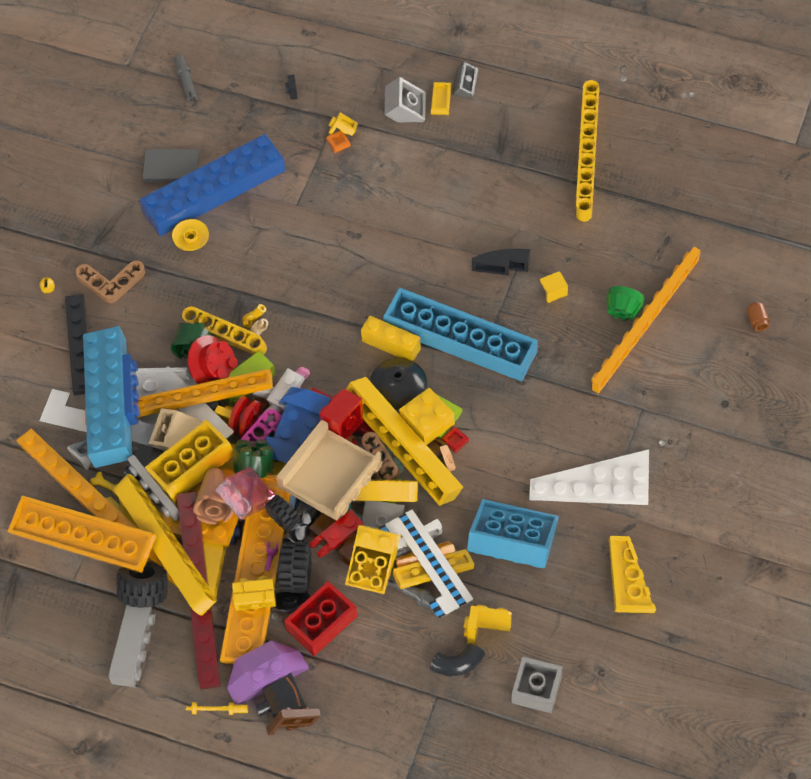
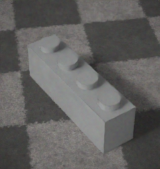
[108,605,155,688]

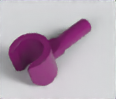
[265,541,279,571]

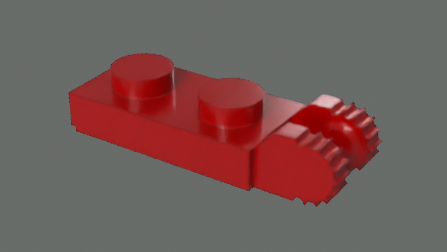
[309,509,364,558]

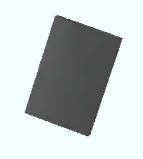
[143,149,200,182]

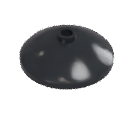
[370,358,427,409]

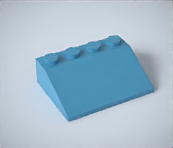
[467,499,559,568]

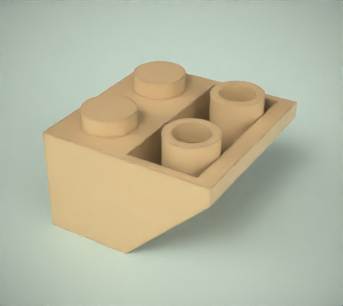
[148,408,203,451]

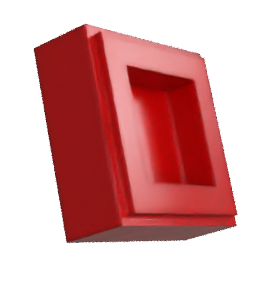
[441,427,469,453]

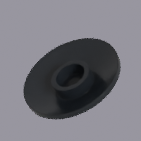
[272,592,310,613]

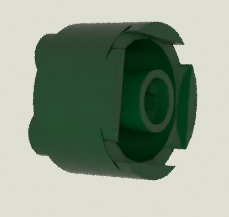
[171,322,214,362]
[233,439,274,479]

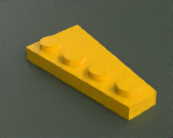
[608,536,656,613]

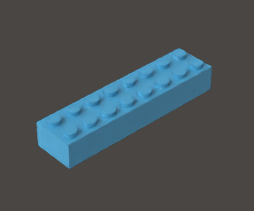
[383,288,538,382]
[83,326,132,468]

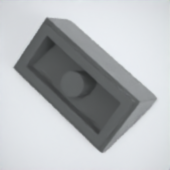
[452,61,479,98]

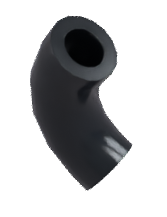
[430,644,485,677]

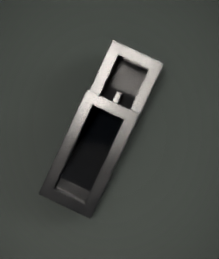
[472,248,530,276]

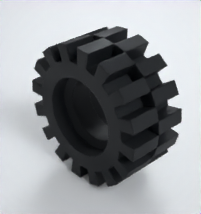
[264,495,301,532]

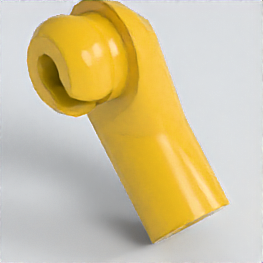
[242,304,266,328]

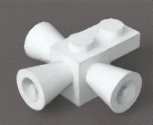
[253,368,305,425]

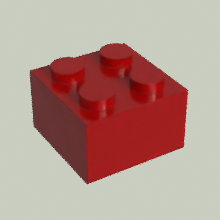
[319,388,363,440]

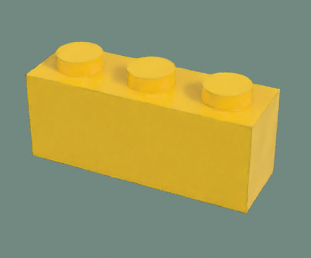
[361,316,421,361]

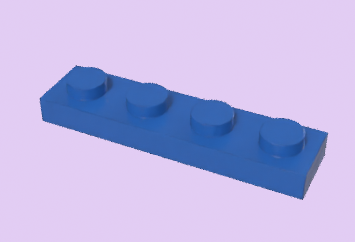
[122,353,140,426]

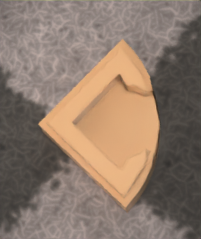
[440,445,456,471]

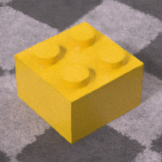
[399,388,455,445]

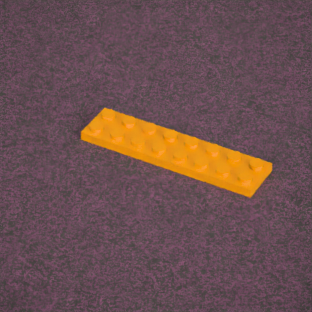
[7,496,156,573]

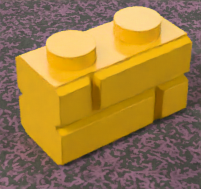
[232,576,276,611]

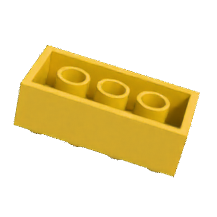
[145,419,234,503]

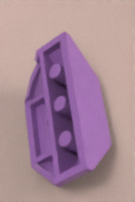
[227,640,309,705]

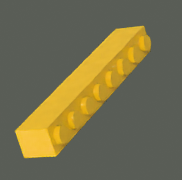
[346,377,463,506]

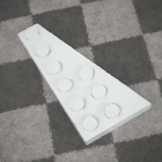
[529,449,649,505]

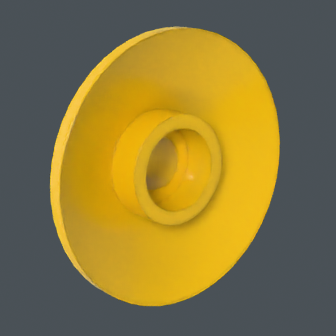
[172,219,209,251]

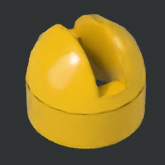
[39,277,55,294]

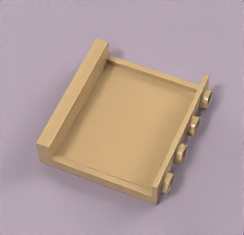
[276,420,382,520]

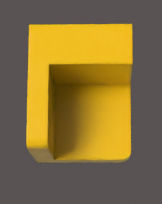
[540,271,568,303]

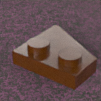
[267,707,320,735]

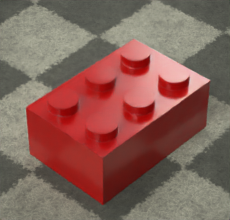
[284,581,358,656]

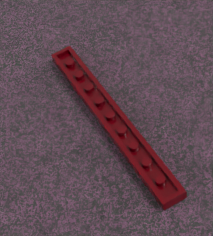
[177,492,221,690]

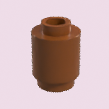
[746,302,770,332]

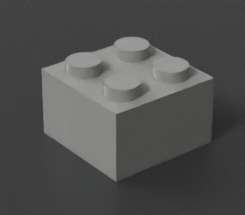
[512,657,563,713]

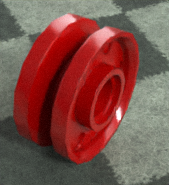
[228,396,262,438]

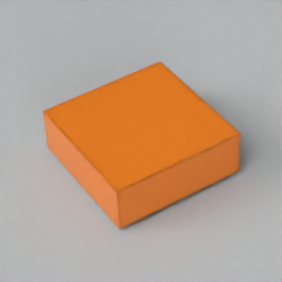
[326,131,351,153]

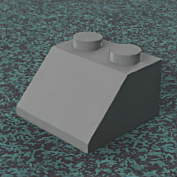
[385,77,426,122]

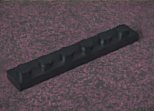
[65,294,88,395]

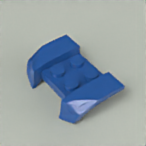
[265,387,331,463]

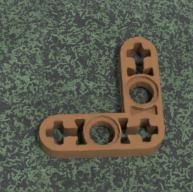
[75,261,145,303]
[352,432,400,504]

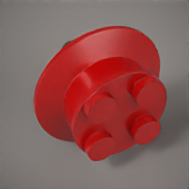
[188,335,238,384]

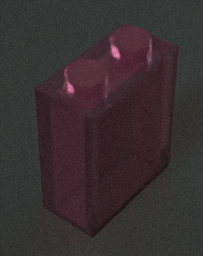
[215,467,275,520]

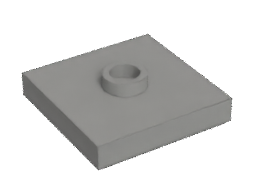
[362,501,405,529]

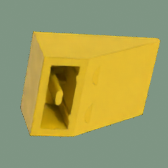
[345,525,401,594]

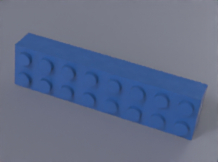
[139,134,285,237]

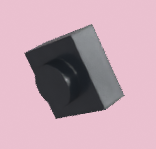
[285,74,298,100]

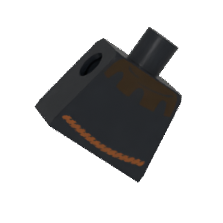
[255,673,306,719]

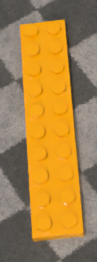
[220,474,291,664]

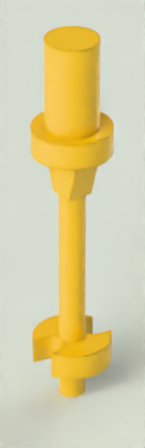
[186,702,248,715]

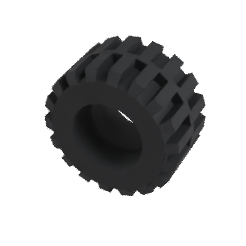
[278,542,311,593]
[117,562,167,608]

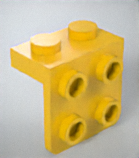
[464,605,512,645]

